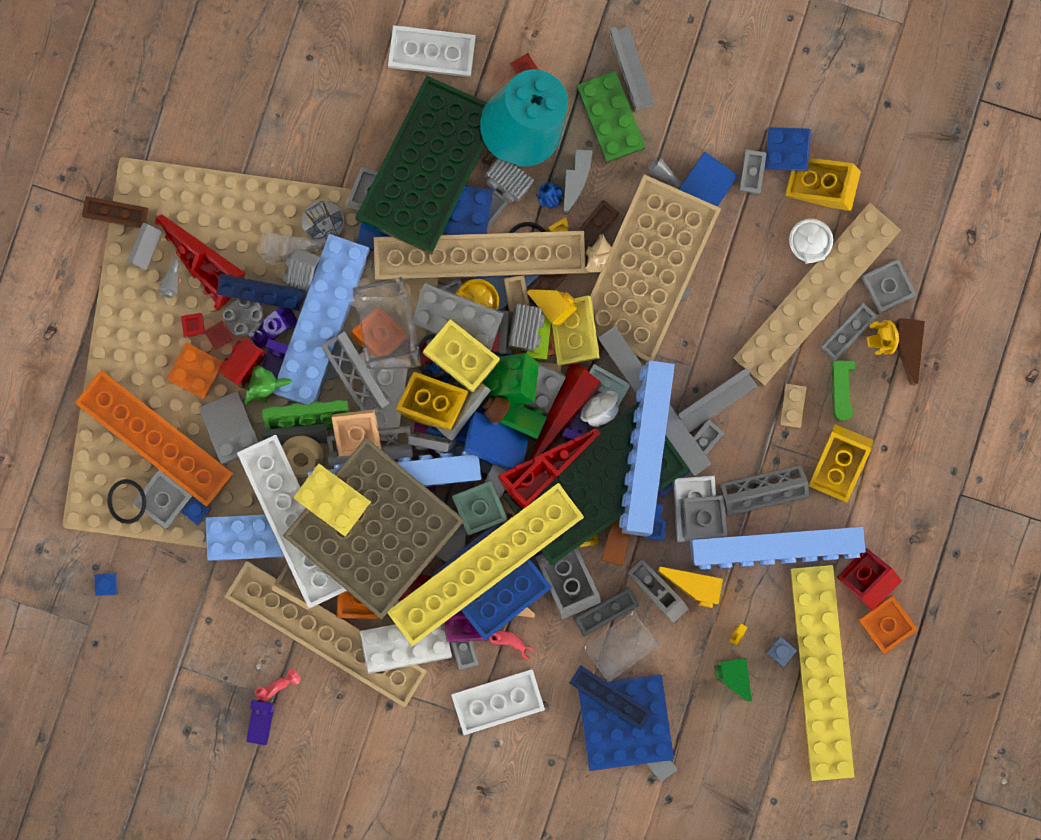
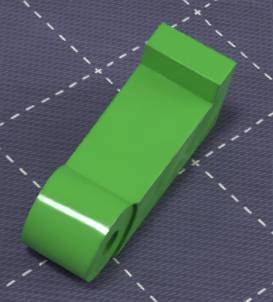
[832,361,855,422]

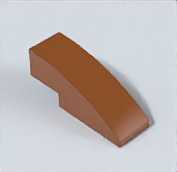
[601,518,630,566]

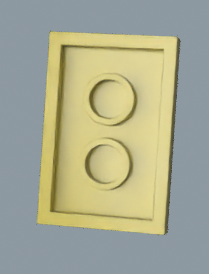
[552,296,600,366]
[423,319,500,392]
[293,463,371,537]

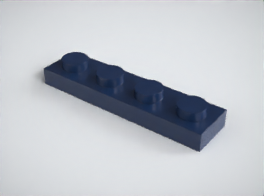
[216,274,304,311]
[569,665,652,730]

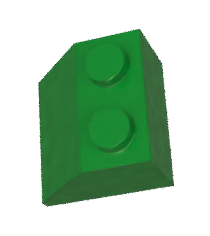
[499,404,547,442]
[714,658,752,702]

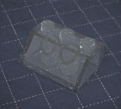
[583,611,660,683]

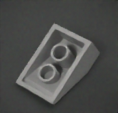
[199,391,260,465]
[535,548,601,620]

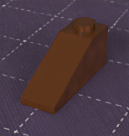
[894,318,925,386]

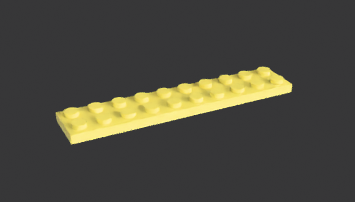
[388,483,584,646]
[790,565,854,781]

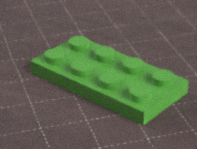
[577,70,645,163]
[262,400,350,430]

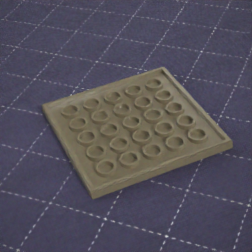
[283,437,465,620]

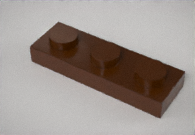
[82,196,149,229]

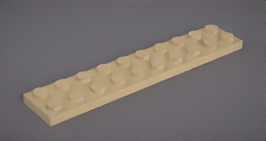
[733,203,901,386]
[374,231,585,280]
[225,561,427,708]

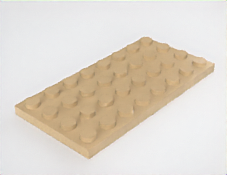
[590,174,721,361]

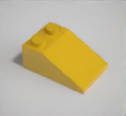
[785,158,861,211]
[396,372,469,430]
[808,424,874,503]
[657,567,723,608]

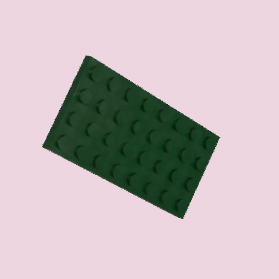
[355,75,487,254]
[502,402,690,566]

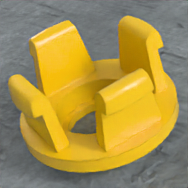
[866,320,899,355]

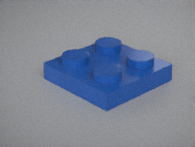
[765,127,811,171]

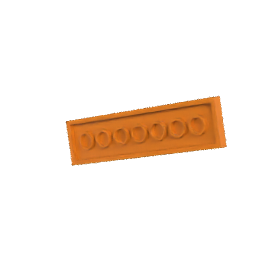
[75,370,234,507]

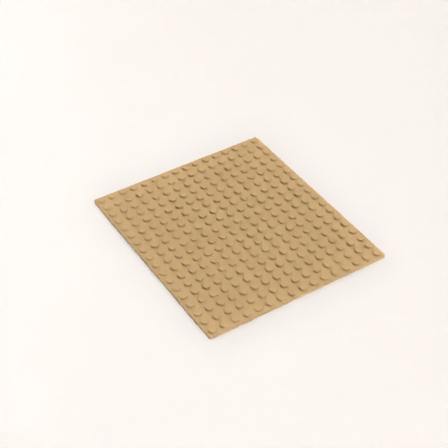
[62,157,445,559]

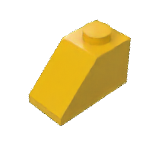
[527,290,577,326]

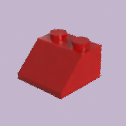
[219,338,266,389]
[837,548,902,611]

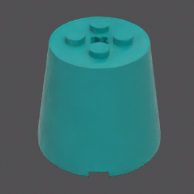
[480,69,568,167]

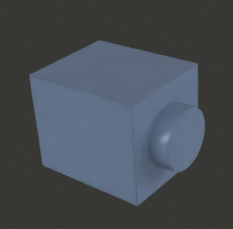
[765,637,797,667]

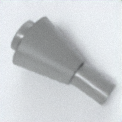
[648,157,683,189]
[157,259,180,298]

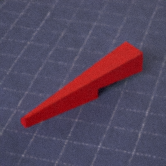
[154,215,246,311]
[528,363,602,461]
[498,428,600,509]

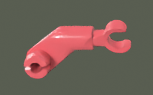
[489,631,534,659]
[254,668,300,702]

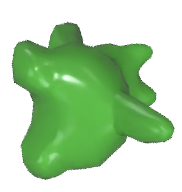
[244,366,292,405]

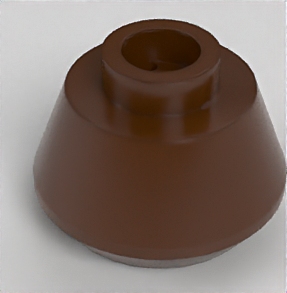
[483,396,510,424]

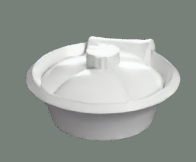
[789,219,833,264]
[580,391,619,427]

